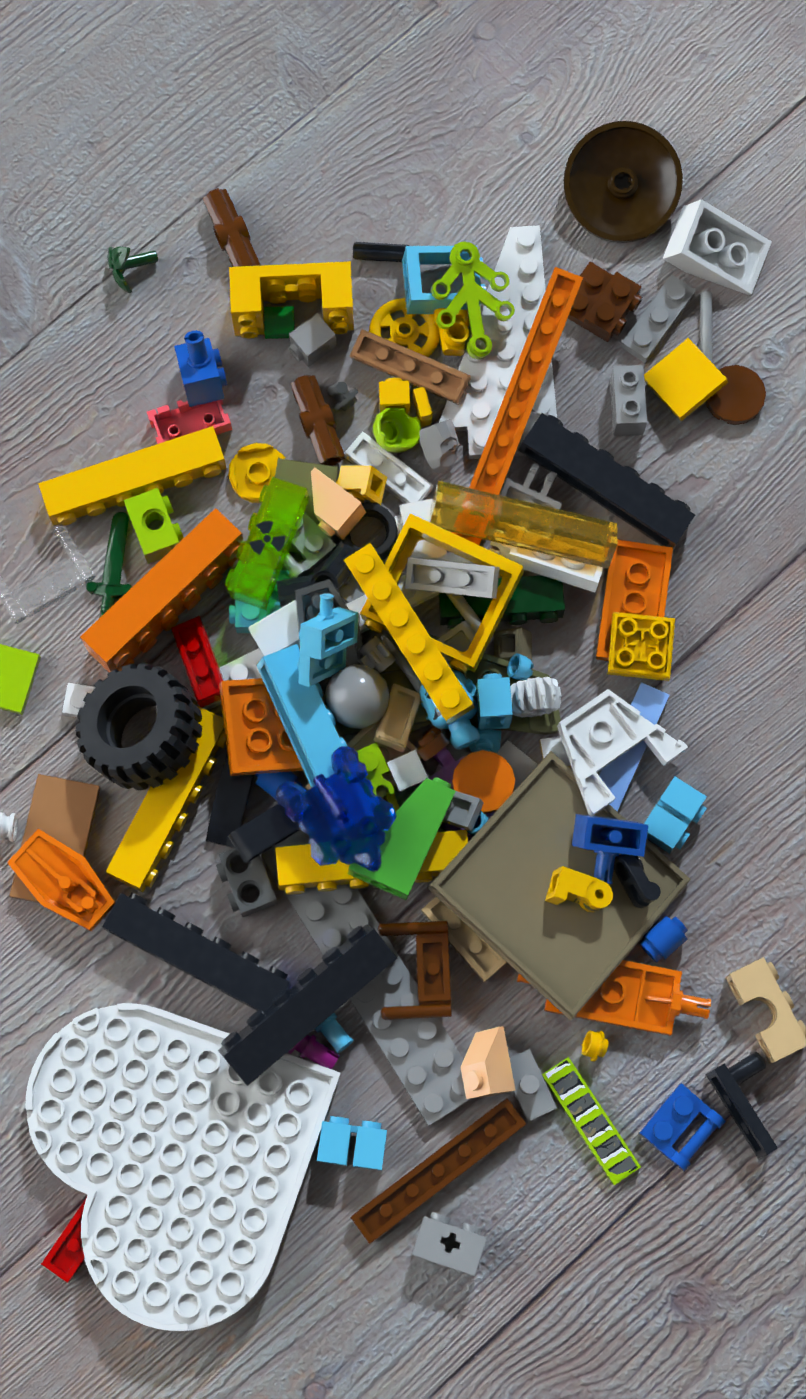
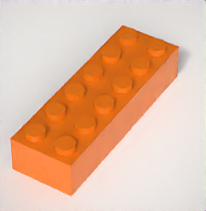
[80,508,246,672]

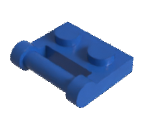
[639,1083,726,1172]

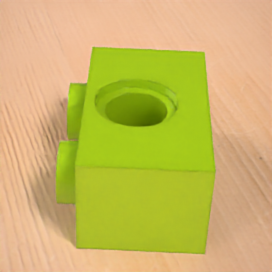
[123,488,184,564]

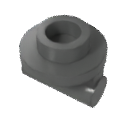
[327,382,359,411]

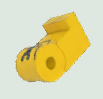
[545,866,613,913]

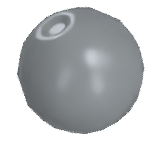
[325,664,390,729]

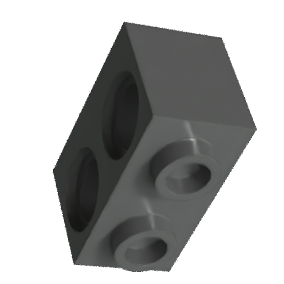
[216,848,278,917]

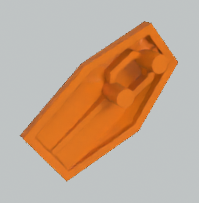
[7,829,115,931]

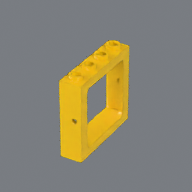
[360,514,524,673]

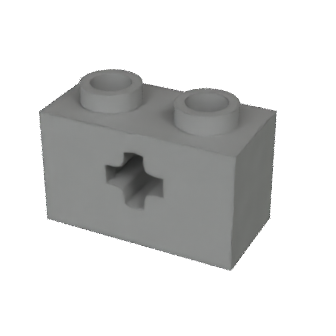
[610,365,647,436]
[412,1212,487,1276]

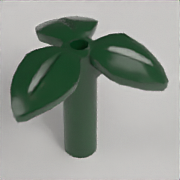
[107,246,158,293]

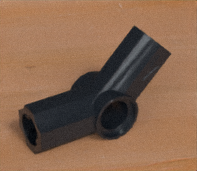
[276,542,356,608]

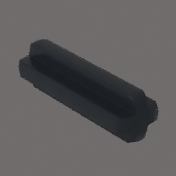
[353,242,409,262]

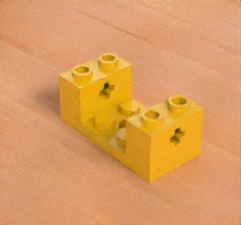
[229,261,354,339]

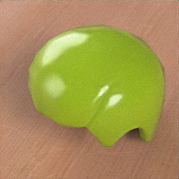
[372,408,421,453]

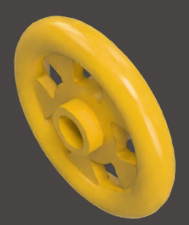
[369,298,440,357]

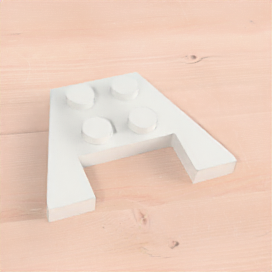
[557,689,688,816]

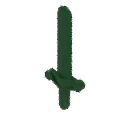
[86,512,132,618]

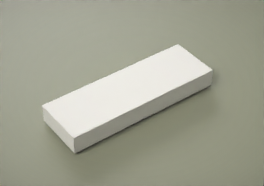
[344,431,433,504]

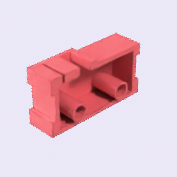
[147,400,232,444]

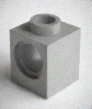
[288,313,337,367]

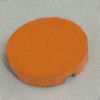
[452,750,515,814]

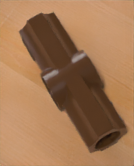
[203,188,261,267]
[291,375,345,466]

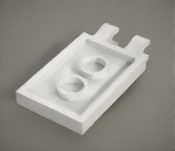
[489,520,609,593]

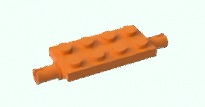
[517,960,711,1036]

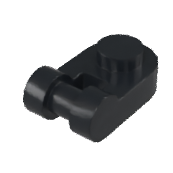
[614,854,661,909]

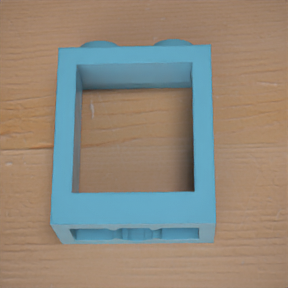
[402,246,486,314]

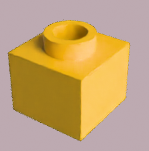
[379,377,410,414]

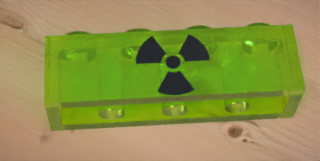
[225,477,310,610]

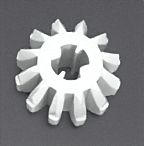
[510,677,562,718]

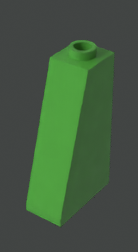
[348,778,456,900]

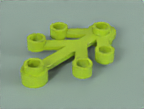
[431,241,515,360]

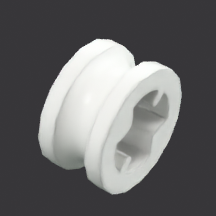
[0,812,18,842]

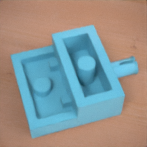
[298,593,359,687]

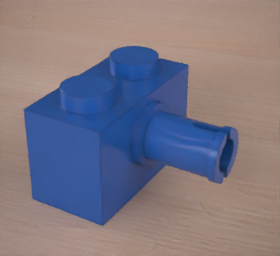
[174,330,228,407]
[572,814,648,884]

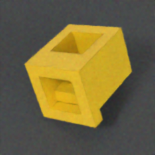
[336,466,387,505]

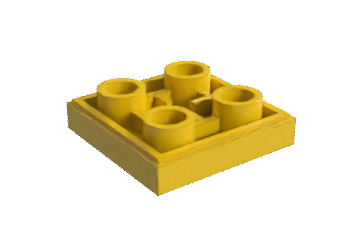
[644,338,728,421]
[607,612,675,681]

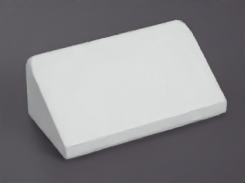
[248,600,299,656]

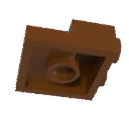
[568,262,643,342]

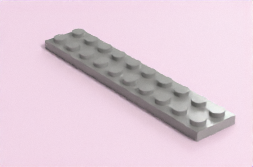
[261,823,471,1126]

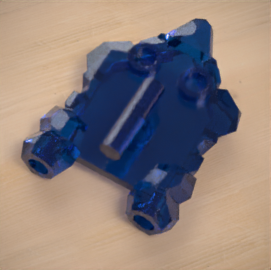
[276,746,397,872]

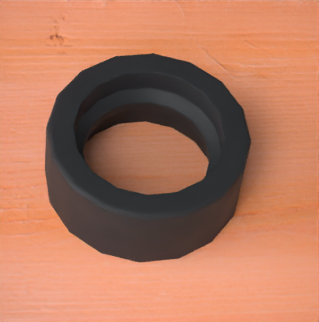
[340,502,397,560]

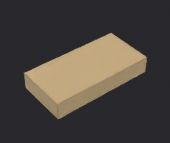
[373,683,421,752]

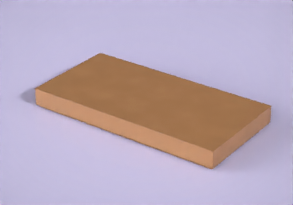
[9,774,100,903]

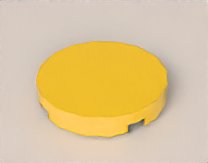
[228,443,285,503]

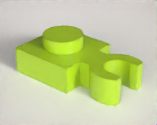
[348,742,394,803]

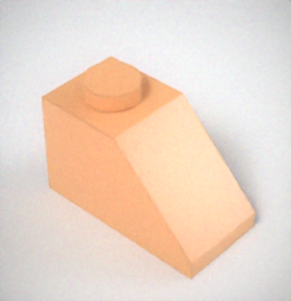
[311,467,366,540]
[461,1026,516,1099]

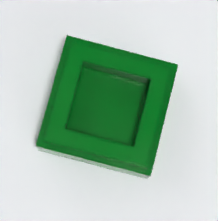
[264,306,295,339]

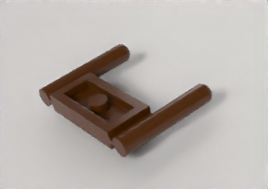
[377,921,452,1020]

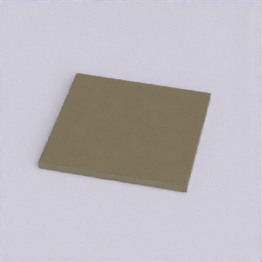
[427,751,691,1020]

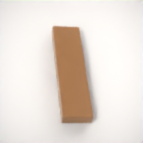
[349,329,471,405]

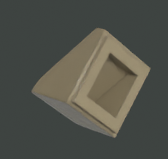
[494,627,532,661]

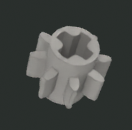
[358,635,397,673]

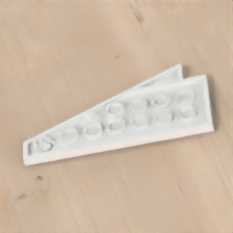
[439,225,557,459]

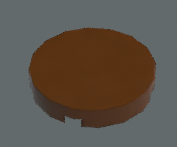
[706,365,766,425]

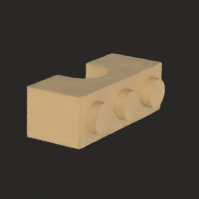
[725,957,806,1064]

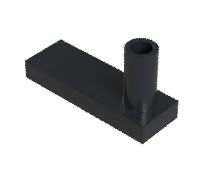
[705,1052,778,1159]

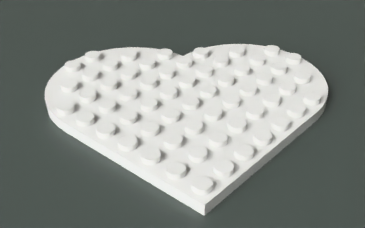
[25,1003,341,1331]

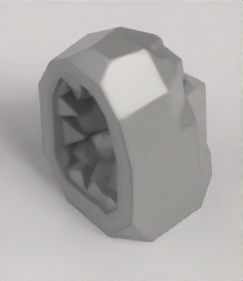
[419,419,460,473]

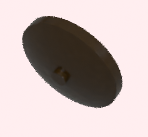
[563,121,683,243]

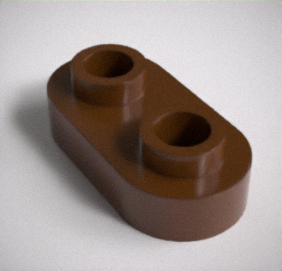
[417,725,451,761]

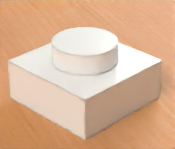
[62,683,96,717]

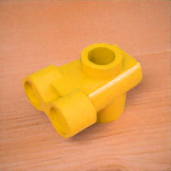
[434,308,469,356]

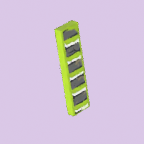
[542,1057,641,1185]

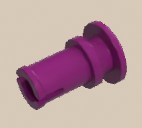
[288,1035,340,1069]

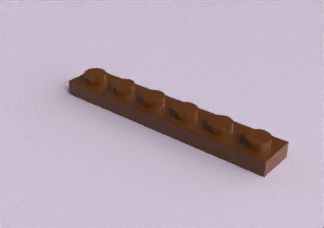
[350,1098,526,1244]

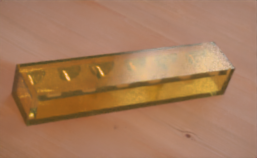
[429,481,618,569]

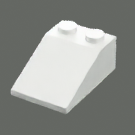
[663,199,772,295]

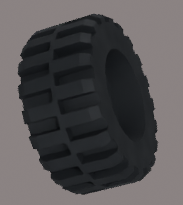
[76,663,202,790]

